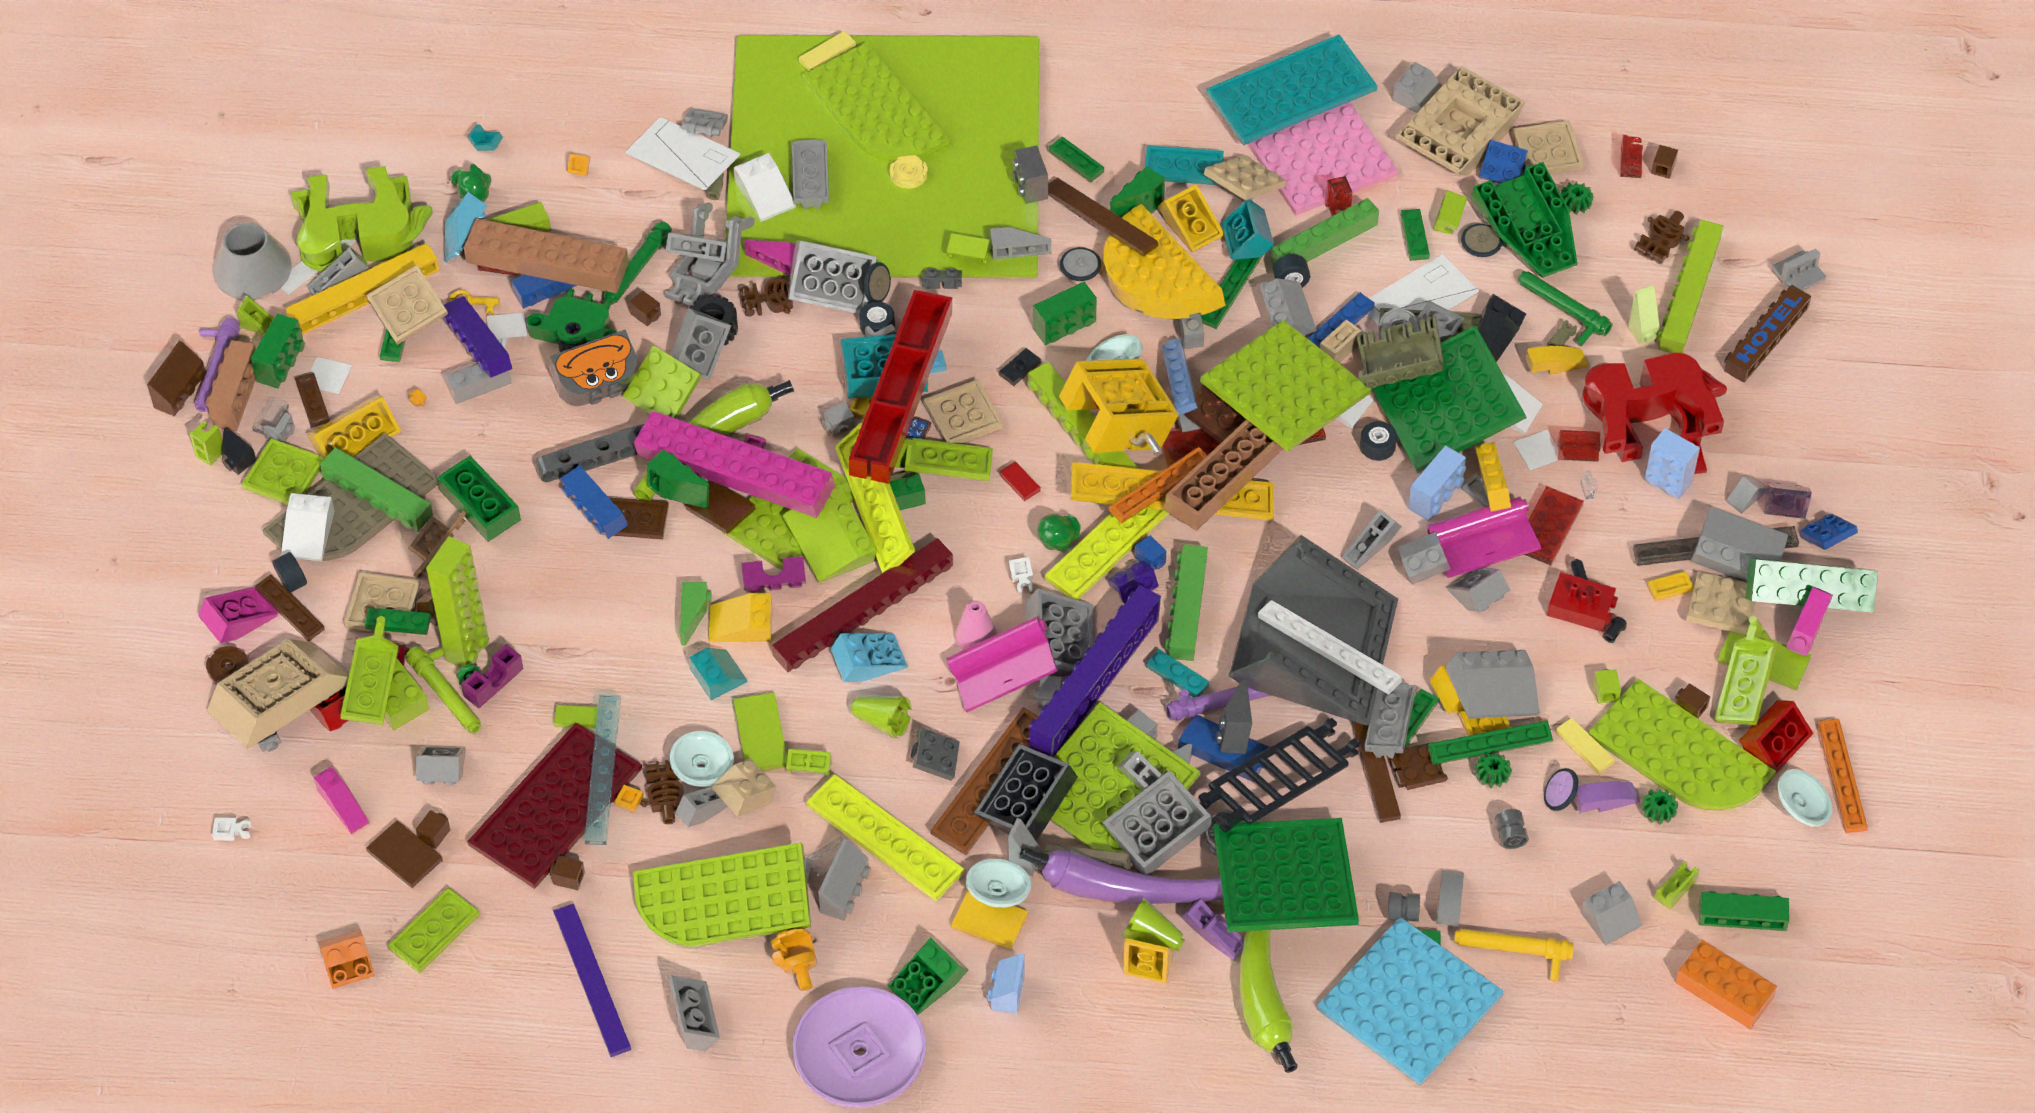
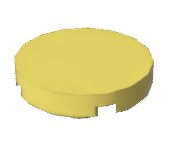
[889,155,928,189]

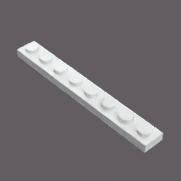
[1258,600,1402,695]

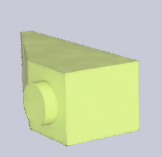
[1628,285,1660,345]

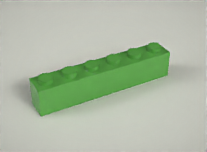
[1271,198,1379,266]
[320,447,433,532]
[1165,544,1208,661]

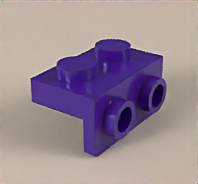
[1107,561,1159,604]

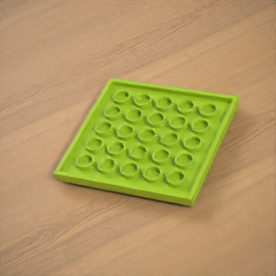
[1200,320,1371,452]
[1050,702,1201,853]

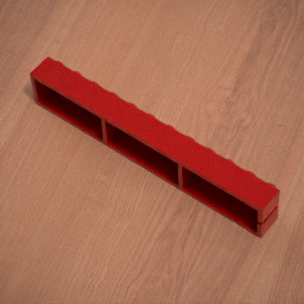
[849,290,953,484]

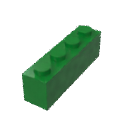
[1699,891,1790,931]

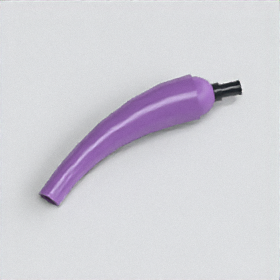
[1019,845,1223,904]

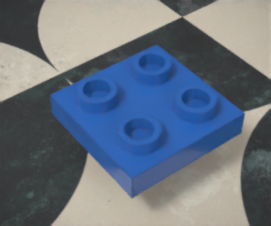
[1479,140,1528,184]
[1799,514,1858,550]

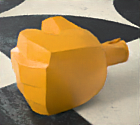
[771,928,817,991]

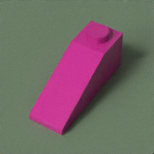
[744,240,795,277]
[1787,586,1833,656]
[314,766,369,834]

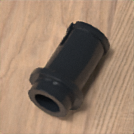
[1603,616,1627,643]

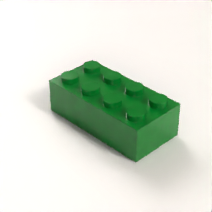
[437,456,521,542]

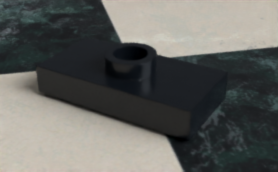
[999,348,1041,386]

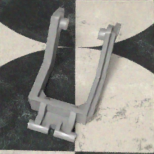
[665,203,755,306]

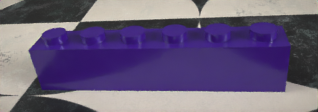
[443,296,513,378]

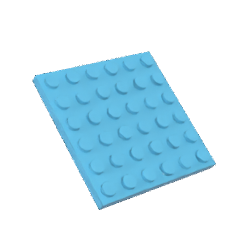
[1317,918,1504,1086]

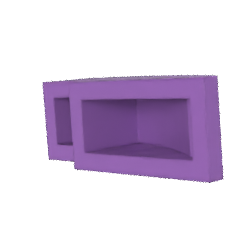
[1574,781,1640,813]
[1181,899,1244,960]

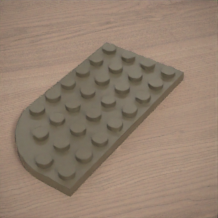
[263,433,439,561]

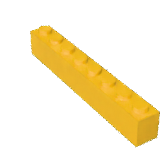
[285,243,440,335]

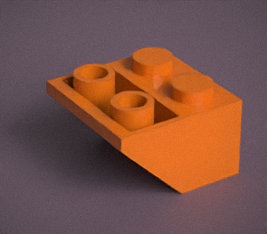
[318,929,375,989]

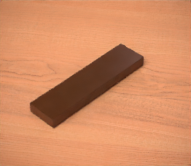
[255,574,325,642]

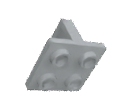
[1772,249,1826,291]

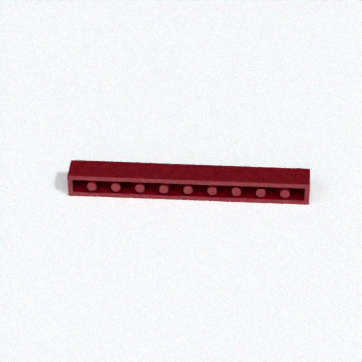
[772,538,953,673]

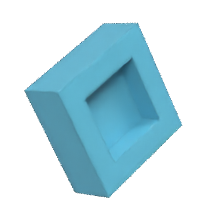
[930,350,947,374]

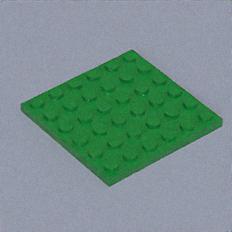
[1372,326,1527,473]
[1213,818,1359,932]

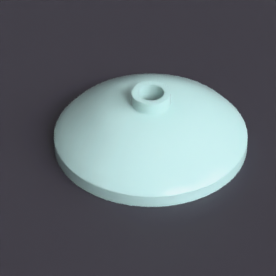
[1087,334,1143,361]
[670,731,734,787]
[1778,769,1832,827]
[966,859,1031,908]

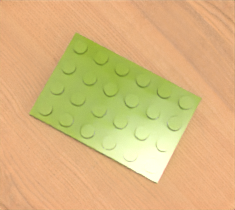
[722,448,855,571]

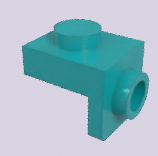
[468,124,503,151]

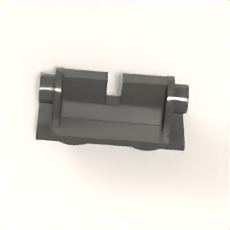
[922,268,962,289]

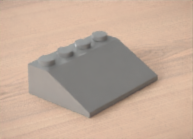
[788,241,877,314]
[1691,506,1788,582]
[1026,589,1094,676]
[1445,650,1540,718]
[1103,771,1212,875]

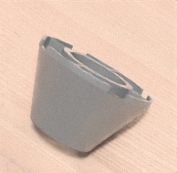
[213,223,292,300]

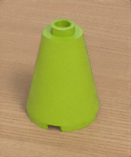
[851,696,912,738]
[1122,898,1185,951]

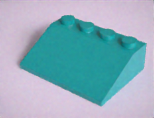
[841,334,928,399]

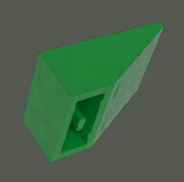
[1110,166,1165,218]
[647,449,709,508]
[888,937,969,1015]

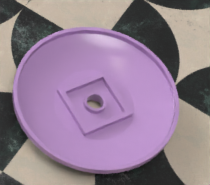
[793,987,926,1108]

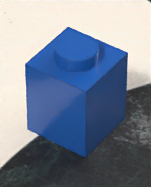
[1135,535,1167,570]

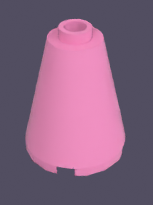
[955,601,997,650]

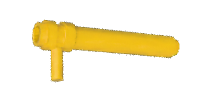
[1454,928,1574,982]

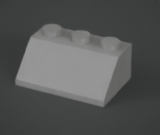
[1259,278,1317,335]
[670,308,731,381]
[441,361,512,404]
[818,839,871,921]
[669,975,720,1052]

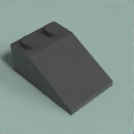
[1216,679,1252,754]

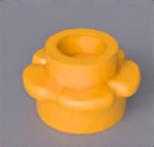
[408,388,427,407]

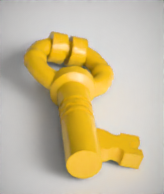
[449,289,500,315]

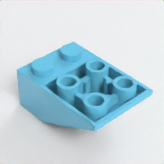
[444,192,487,263]
[831,633,908,682]

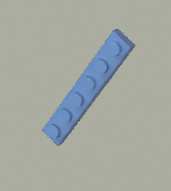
[1161,337,1198,416]

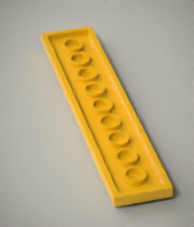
[1070,462,1274,521]

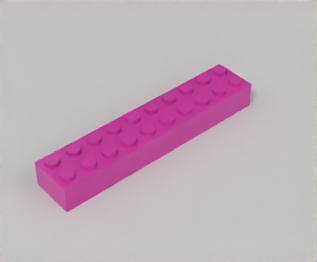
[634,411,835,518]

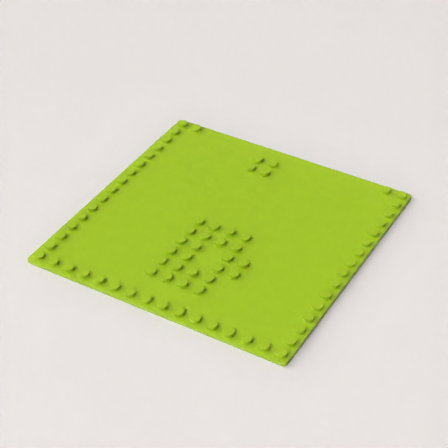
[724,35,1040,278]

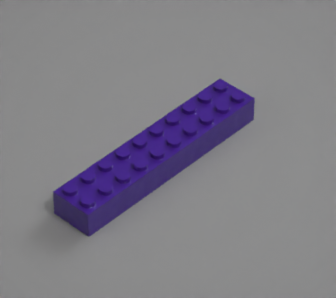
[1028,585,1161,757]

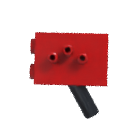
[1547,559,1618,632]

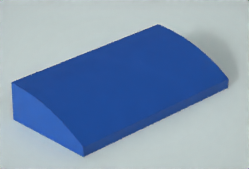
[1178,715,1270,782]

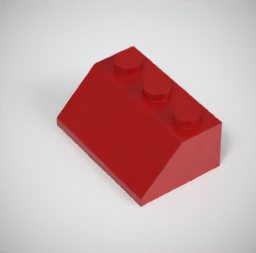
[1739,700,1814,773]

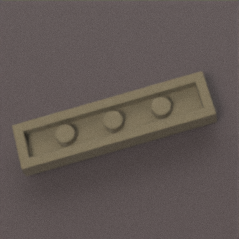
[1043,844,1131,870]

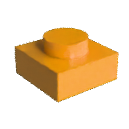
[567,153,590,176]
[615,785,644,813]

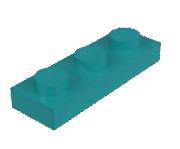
[1146,649,1209,698]

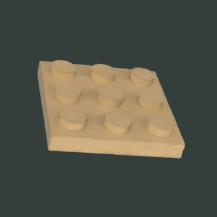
[1513,121,1584,174]
[1204,155,1286,200]
[366,265,448,345]
[923,379,1003,444]
[1686,571,1755,635]
[344,572,421,637]

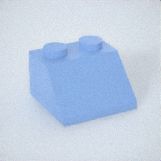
[988,954,1025,1014]

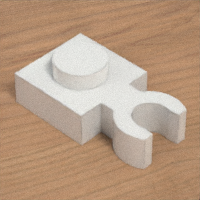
[1009,557,1033,595]
[212,818,252,841]

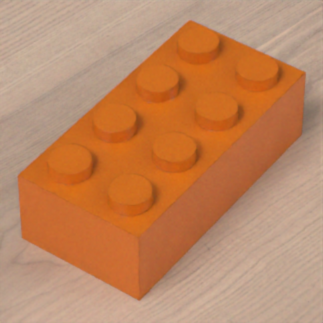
[1676,940,1777,1030]

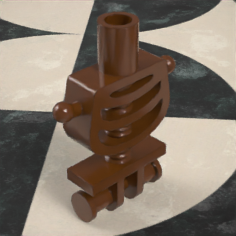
[1634,211,1690,264]
[739,275,793,317]
[641,760,684,824]

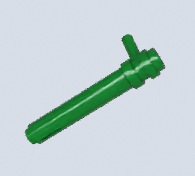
[603,221,672,305]
[1518,271,1613,346]

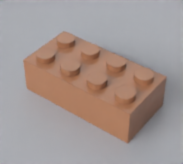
[206,340,256,431]

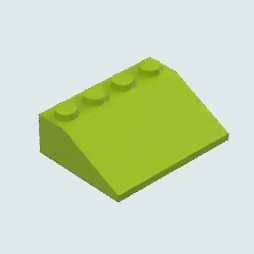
[783,484,876,583]

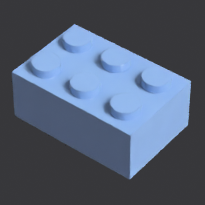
[1645,428,1700,499]
[1408,445,1466,521]

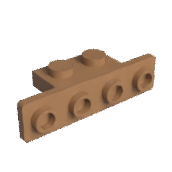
[408,510,466,578]

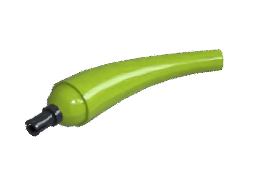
[633,380,795,501]
[1240,930,1298,1073]

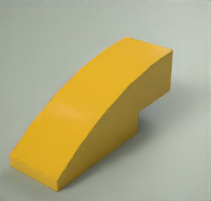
[1525,346,1588,375]

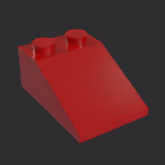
[310,686,349,732]

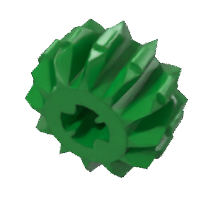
[1561,181,1594,214]
[1475,751,1512,788]
[1641,787,1678,825]

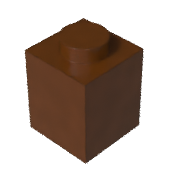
[1651,145,1678,179]
[629,291,661,326]
[1675,683,1710,719]
[416,810,450,849]
[550,856,585,891]

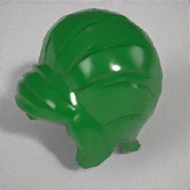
[451,164,492,202]
[1037,514,1081,551]

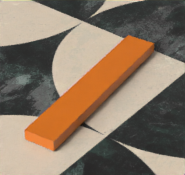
[1108,447,1208,524]
[1817,719,1868,833]

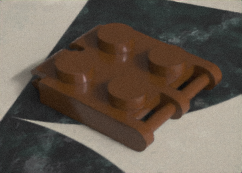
[1389,742,1448,790]

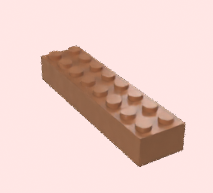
[464,218,629,293]
[1164,420,1283,531]

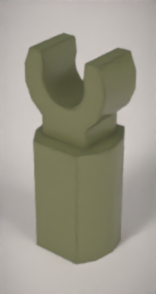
[707,173,724,200]
[1547,320,1577,346]

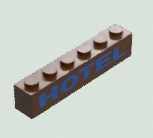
[1724,284,1812,383]

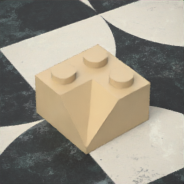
[712,758,777,817]

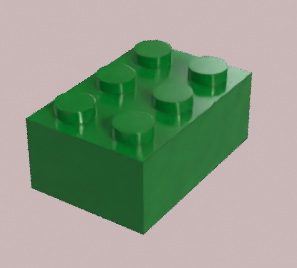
[1033,281,1097,346]
[251,313,305,389]

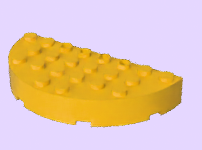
[1103,204,1226,319]

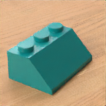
[1221,199,1274,260]

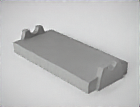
[792,139,829,209]
[1365,683,1416,758]

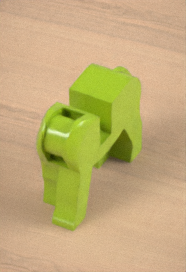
[291,166,433,271]

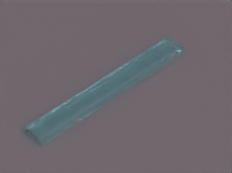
[584,695,621,845]

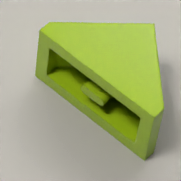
[237,296,274,335]

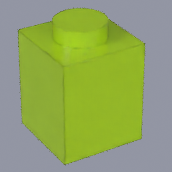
[1594,669,1621,704]

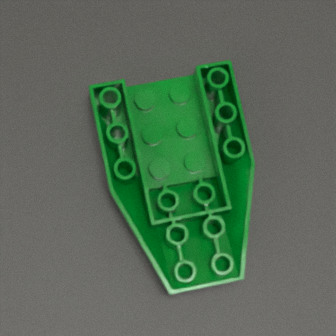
[1470,162,1578,278]

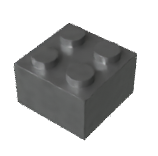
[1012,145,1048,204]

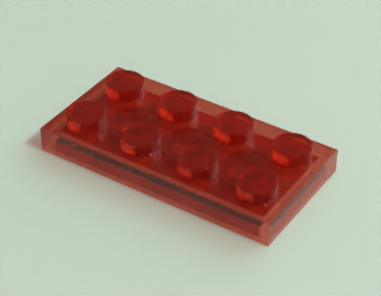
[1524,486,1584,566]

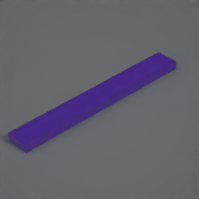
[553,903,631,1058]

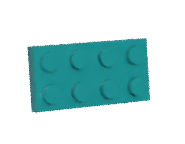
[1145,145,1224,186]

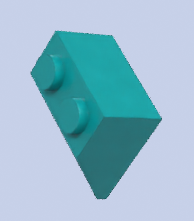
[689,648,747,700]

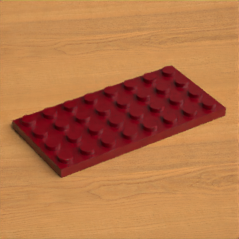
[467,723,643,889]

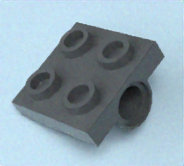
[910,728,960,781]

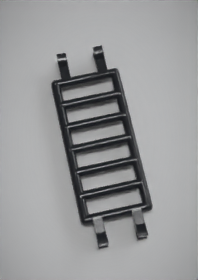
[1198,718,1360,833]

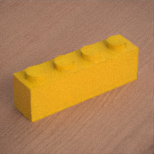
[1475,442,1511,512]

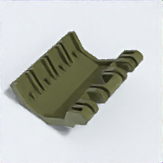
[1357,316,1445,388]

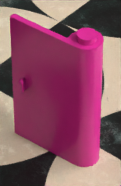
[1426,497,1541,578]
[946,616,1057,712]

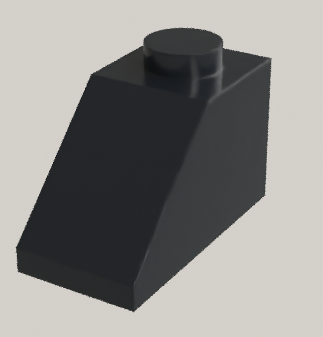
[222,427,257,475]

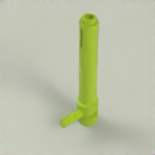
[406,646,481,734]

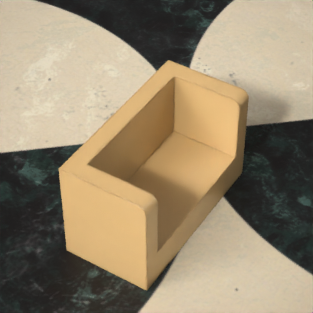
[1320,320,1361,363]

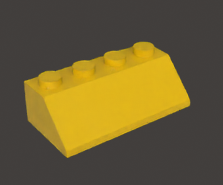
[307,395,401,458]

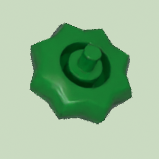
[456,663,481,685]

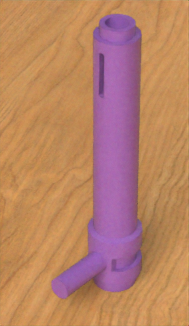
[195,318,240,412]
[1166,687,1271,721]

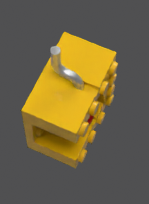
[1059,358,1179,456]

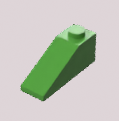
[680,582,712,646]

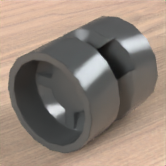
[1495,809,1529,849]
[1388,892,1420,922]

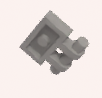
[682,108,728,137]

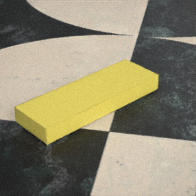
[799,31,856,71]
[1555,718,1615,775]

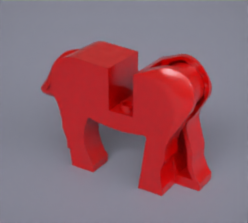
[1582,353,1727,462]

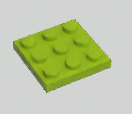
[622,345,703,419]
[242,438,325,505]

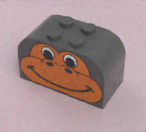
[549,330,637,406]

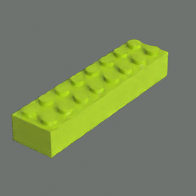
[426,536,489,667]

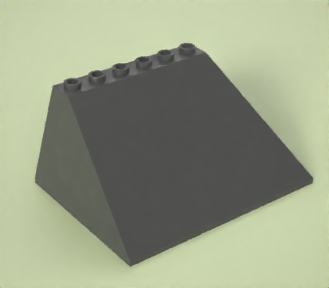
[1229,535,1398,726]

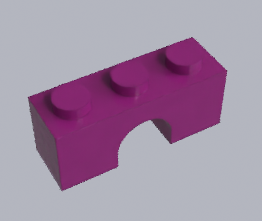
[741,556,806,593]
[461,644,524,709]

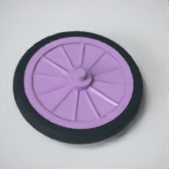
[1544,768,1579,811]

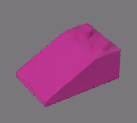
[198,587,278,643]

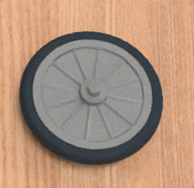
[1060,247,1101,281]

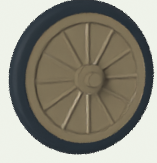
[1461,223,1503,257]
[864,262,891,302]

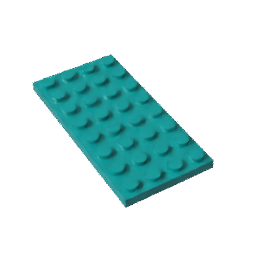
[1206,34,1378,146]

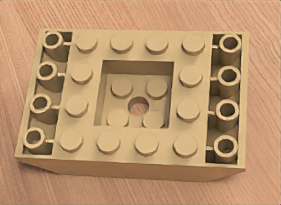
[1396,66,1525,175]
[207,639,349,749]

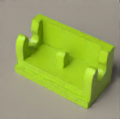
[1433,190,1467,235]
[947,233,991,263]
[189,422,223,466]
[786,749,832,776]
[1653,861,1699,909]

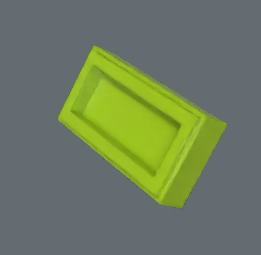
[554,705,599,729]

